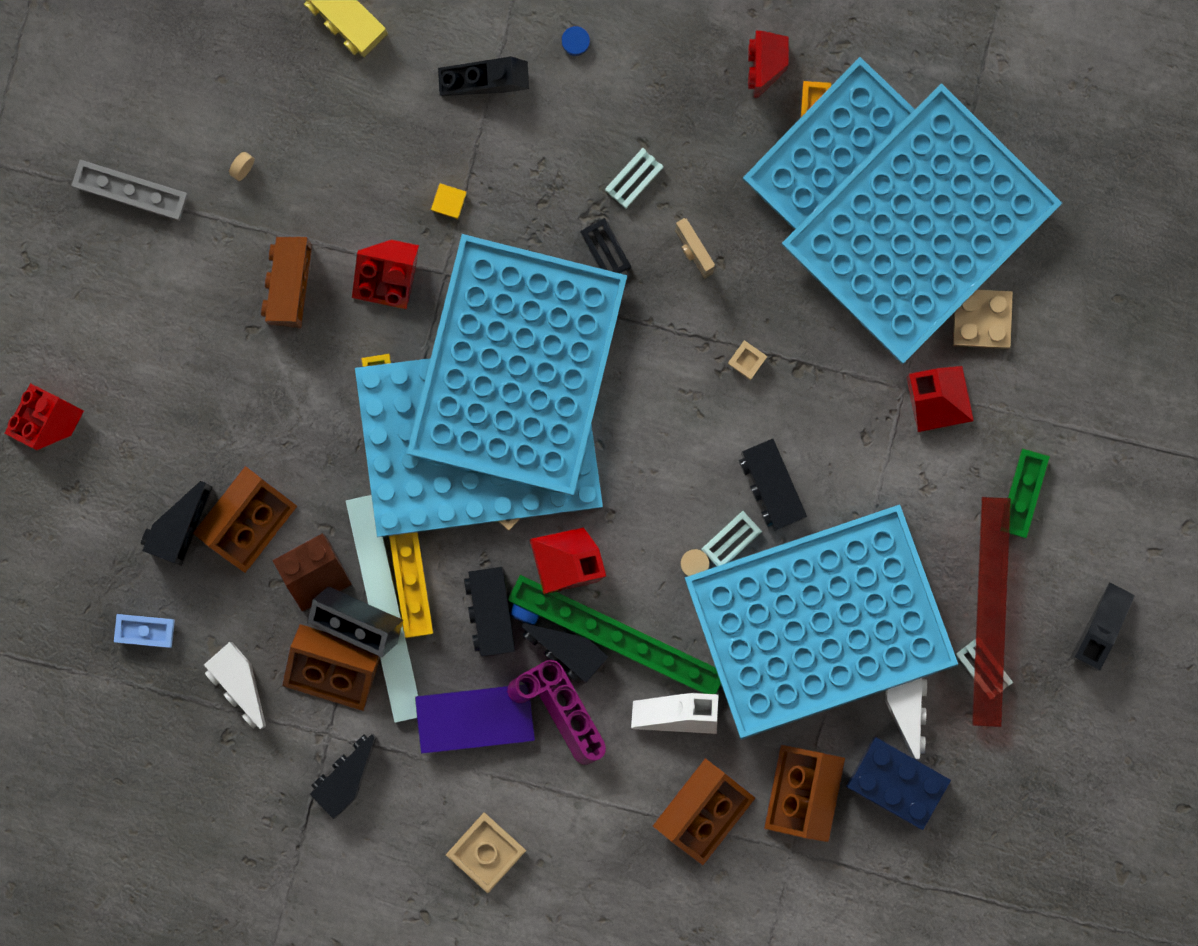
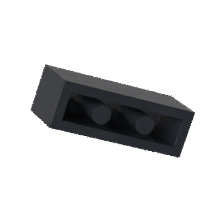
[738,438,807,531]
[464,567,516,657]
[307,586,403,657]

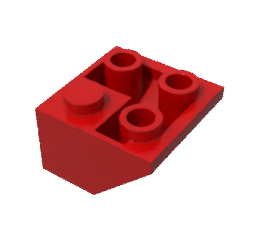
[748,31,789,98]
[352,239,419,309]
[906,366,974,432]
[4,383,84,450]
[530,527,606,594]

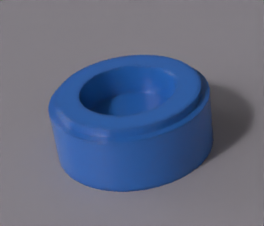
[562,26,590,56]
[510,604,539,625]

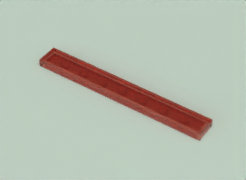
[972,497,1011,727]

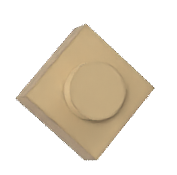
[728,340,767,381]

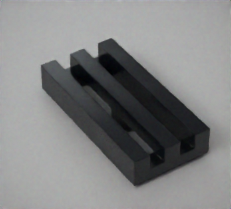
[580,218,632,274]

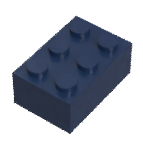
[846,737,951,830]

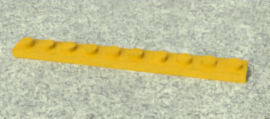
[361,354,433,638]

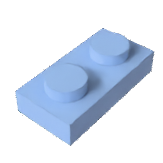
[114,614,175,648]

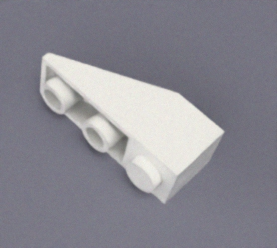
[204,642,266,729]
[885,678,927,760]
[631,693,718,734]

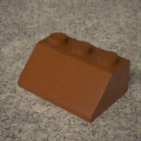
[261,237,313,328]
[193,466,297,573]
[282,624,380,711]
[764,745,845,842]
[653,758,755,865]

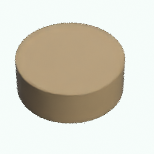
[229,152,254,181]
[681,549,709,576]

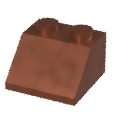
[272,533,352,612]

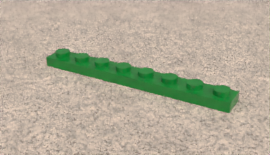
[508,575,721,694]

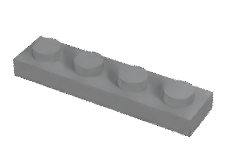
[71,160,188,221]

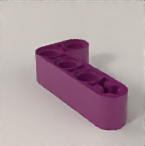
[507,660,606,765]

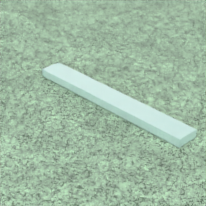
[346,495,418,723]

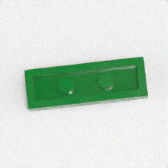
[998,448,1050,539]

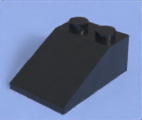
[141,481,212,566]

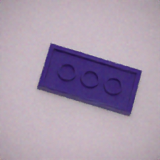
[415,684,535,754]

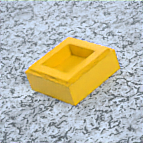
[431,183,467,219]

